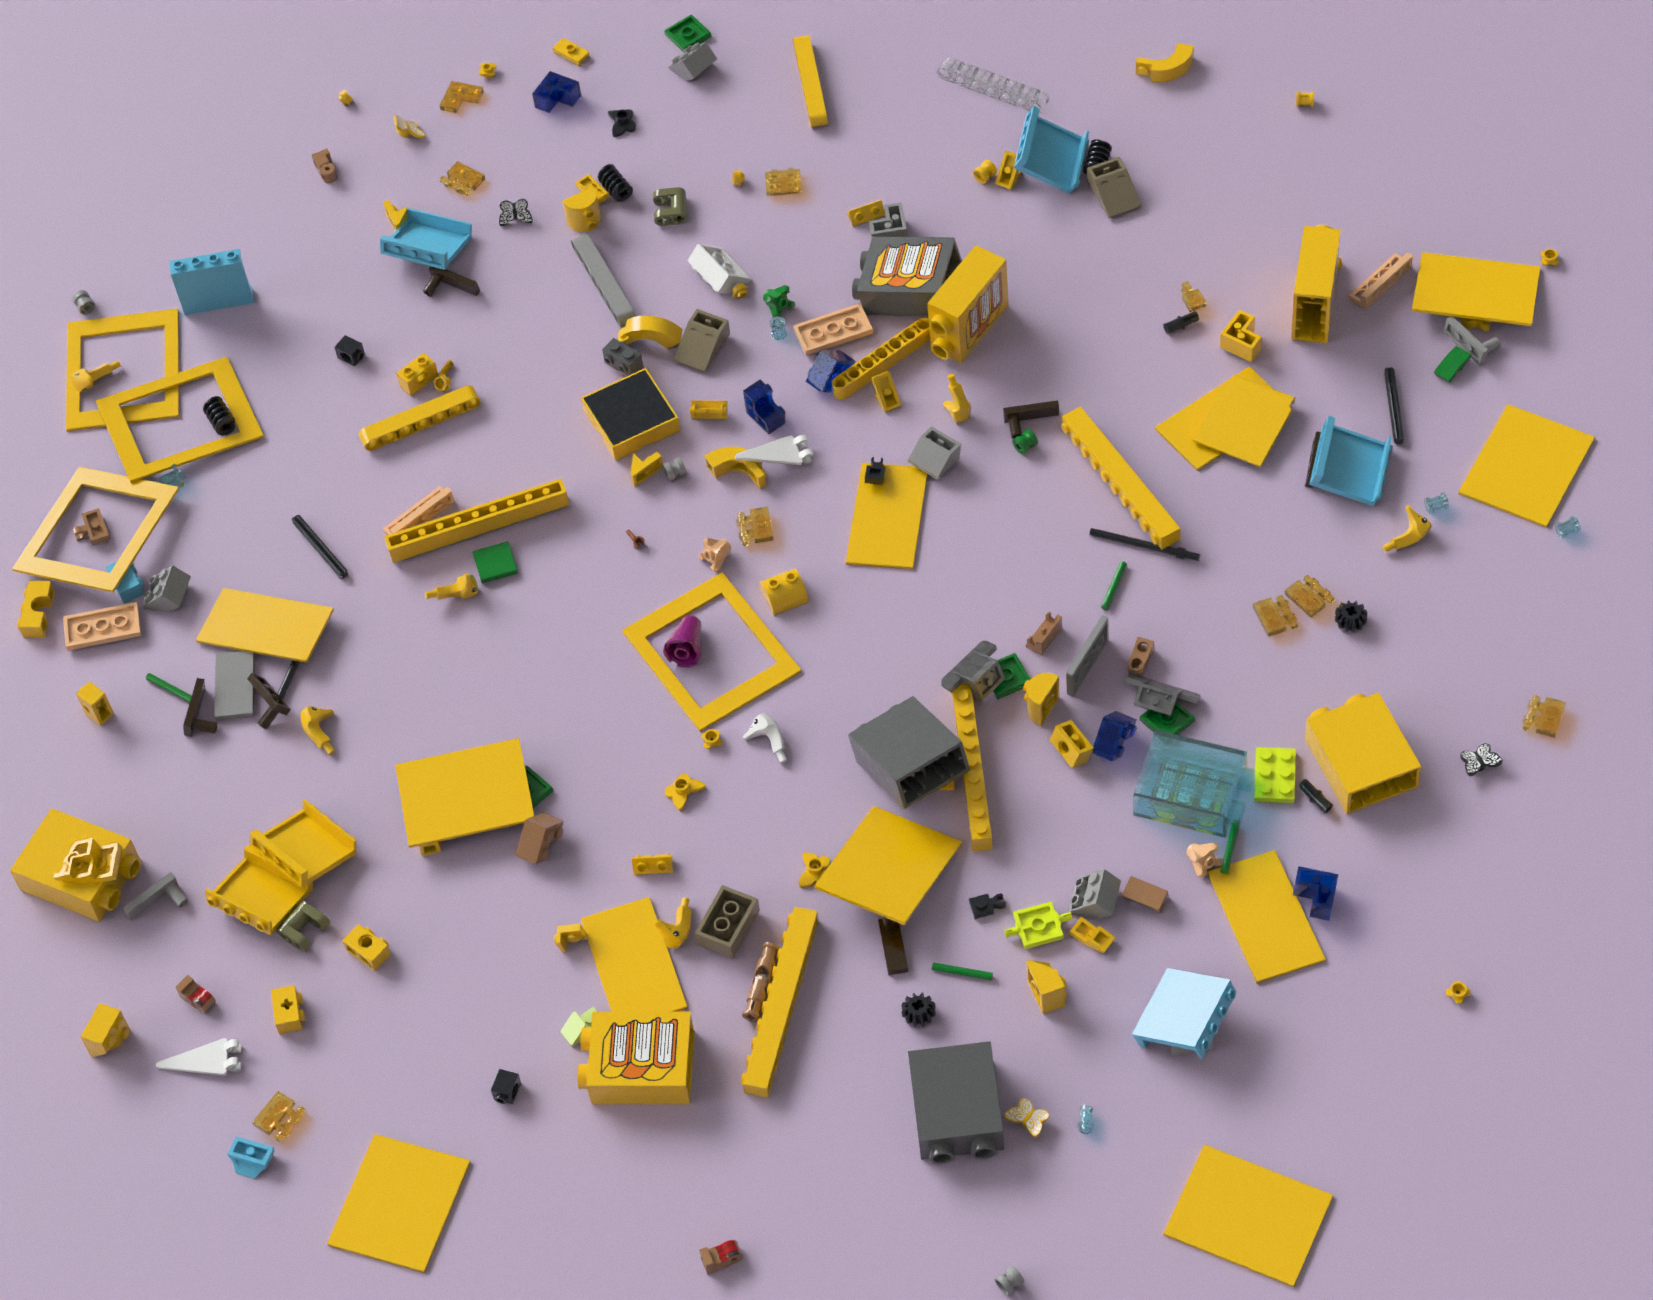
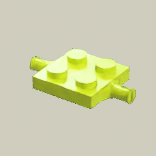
[1004,901,1072,949]

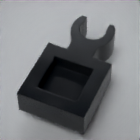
[865,457,885,485]
[969,893,1006,919]

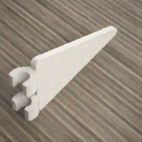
[735,435,813,465]
[156,1038,242,1076]

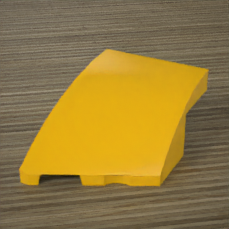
[53,838,122,883]

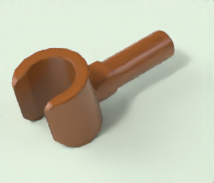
[626,529,645,550]

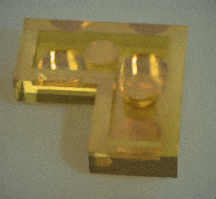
[440,81,484,113]

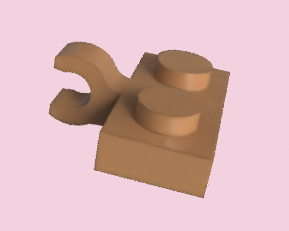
[73,508,110,545]

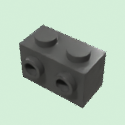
[602,338,644,376]

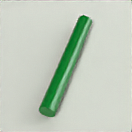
[1101,561,1127,610]
[146,673,192,703]
[1220,822,1240,874]
[932,962,993,981]

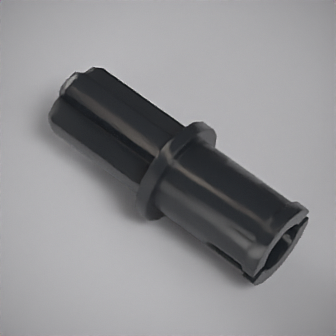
[1163,311,1199,335]
[1299,779,1333,814]

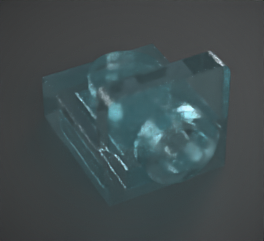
[157,464,185,489]

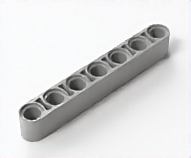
[571,234,636,327]

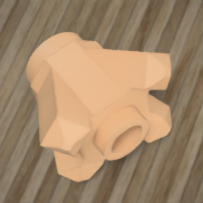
[698,538,731,571]
[1186,843,1222,878]

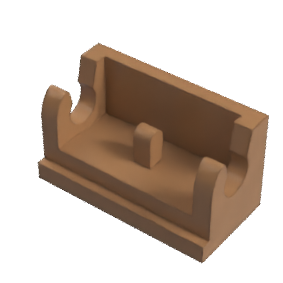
[1026,611,1062,655]
[1122,876,1169,913]

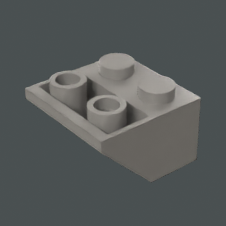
[668,42,717,81]
[908,426,961,480]
[143,565,191,612]
[1068,869,1121,919]

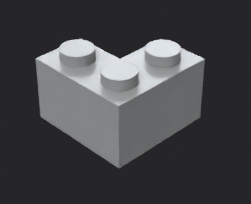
[869,202,908,240]

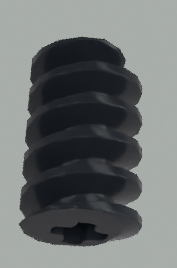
[1083,139,1112,175]
[597,164,633,202]
[203,396,235,436]

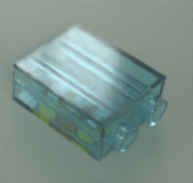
[1133,730,1256,838]

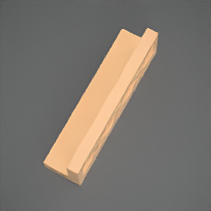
[1349,252,1413,310]
[383,486,455,535]

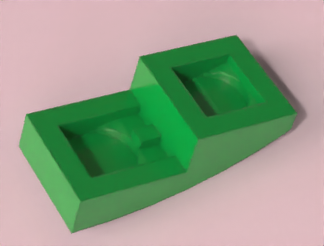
[1434,346,1472,383]

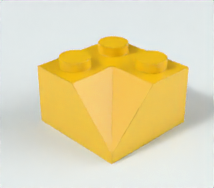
[1026,960,1067,1014]
[81,1003,130,1057]

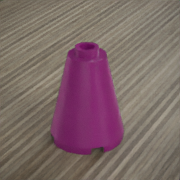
[663,615,701,668]

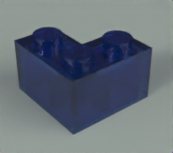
[532,71,582,113]
[805,350,856,392]
[743,379,786,435]
[1092,711,1137,761]
[1293,866,1339,921]

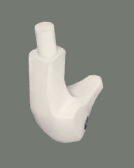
[743,713,787,764]

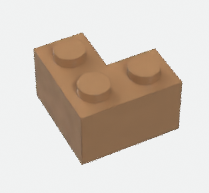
[515,812,564,864]

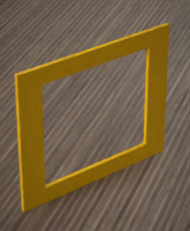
[66,308,179,431]
[95,356,264,483]
[12,467,179,593]
[622,572,802,731]

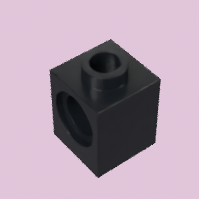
[334,335,365,366]
[491,1069,521,1104]

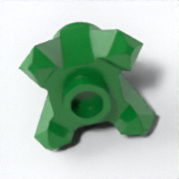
[763,285,795,318]

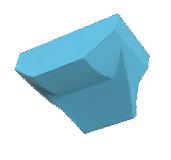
[228,1136,275,1179]

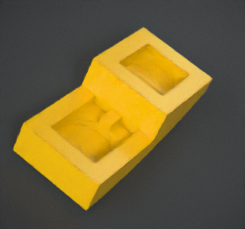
[1069,916,1116,954]

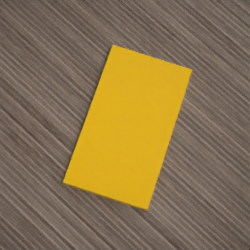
[1155,366,1292,471]
[846,463,927,569]
[196,588,334,663]
[1207,850,1326,984]
[581,897,687,1012]

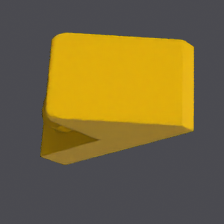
[995,150,1022,190]
[383,200,409,232]
[871,371,902,412]
[631,452,663,487]

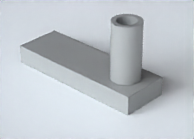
[1443,316,1501,365]
[123,872,188,921]

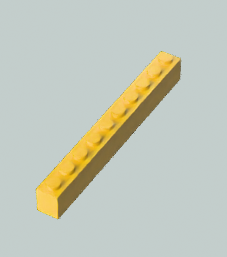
[1061,406,1181,550]
[384,478,569,563]
[952,683,993,852]
[741,907,819,1098]

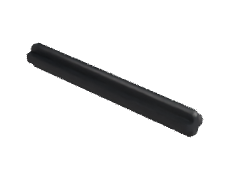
[1384,367,1404,444]
[292,515,348,579]

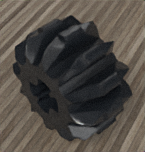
[1334,600,1368,633]
[901,992,936,1027]

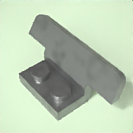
[941,641,1005,701]
[1125,674,1200,717]

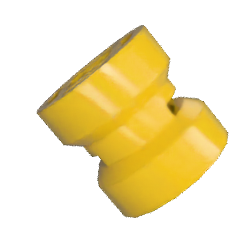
[973,160,997,184]

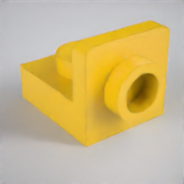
[554,923,586,952]

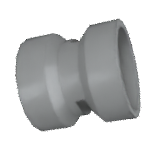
[72,290,96,315]
[662,457,687,481]
[994,1265,1025,1296]

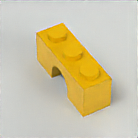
[17,581,55,638]

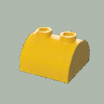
[562,186,601,232]
[759,568,809,615]
[1023,673,1060,726]

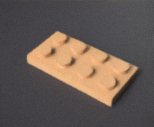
[793,303,873,356]
[63,602,142,651]

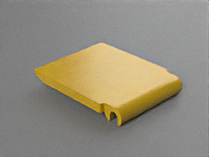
[1192,374,1296,467]

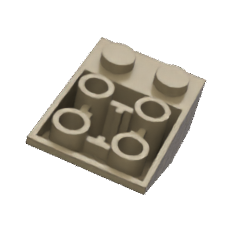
[1087,157,1141,218]
[673,309,730,372]

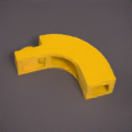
[1135,43,1194,82]
[618,316,682,349]
[704,447,767,489]

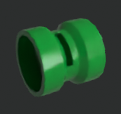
[1012,429,1038,455]

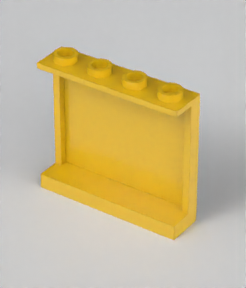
[250,799,357,888]
[205,845,314,935]

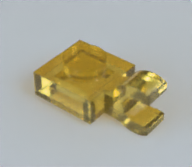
[1181,281,1206,312]

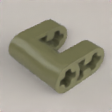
[653,187,687,226]
[276,901,330,952]

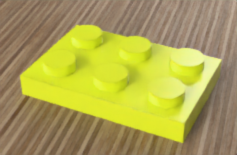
[1254,747,1296,803]

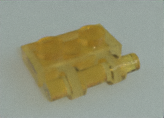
[439,161,485,196]
[765,168,802,196]
[736,506,774,546]
[1285,575,1335,618]
[1253,595,1299,637]
[1522,695,1566,738]
[252,1091,306,1142]

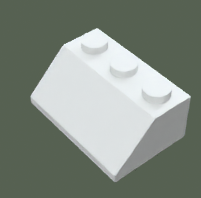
[687,244,751,294]

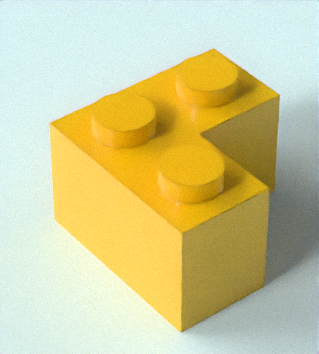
[1220,310,1262,363]

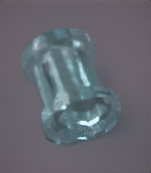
[770,316,787,340]
[1424,492,1449,514]
[1555,516,1581,539]

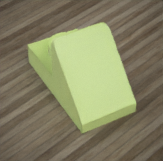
[560,1007,597,1047]

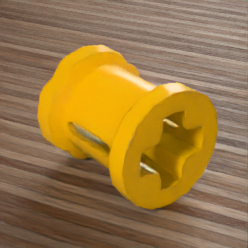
[1296,91,1314,107]

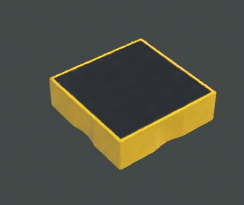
[581,368,680,461]

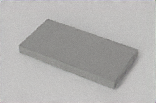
[1066,615,1109,696]
[215,651,255,720]

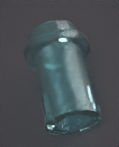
[1077,1105,1094,1134]

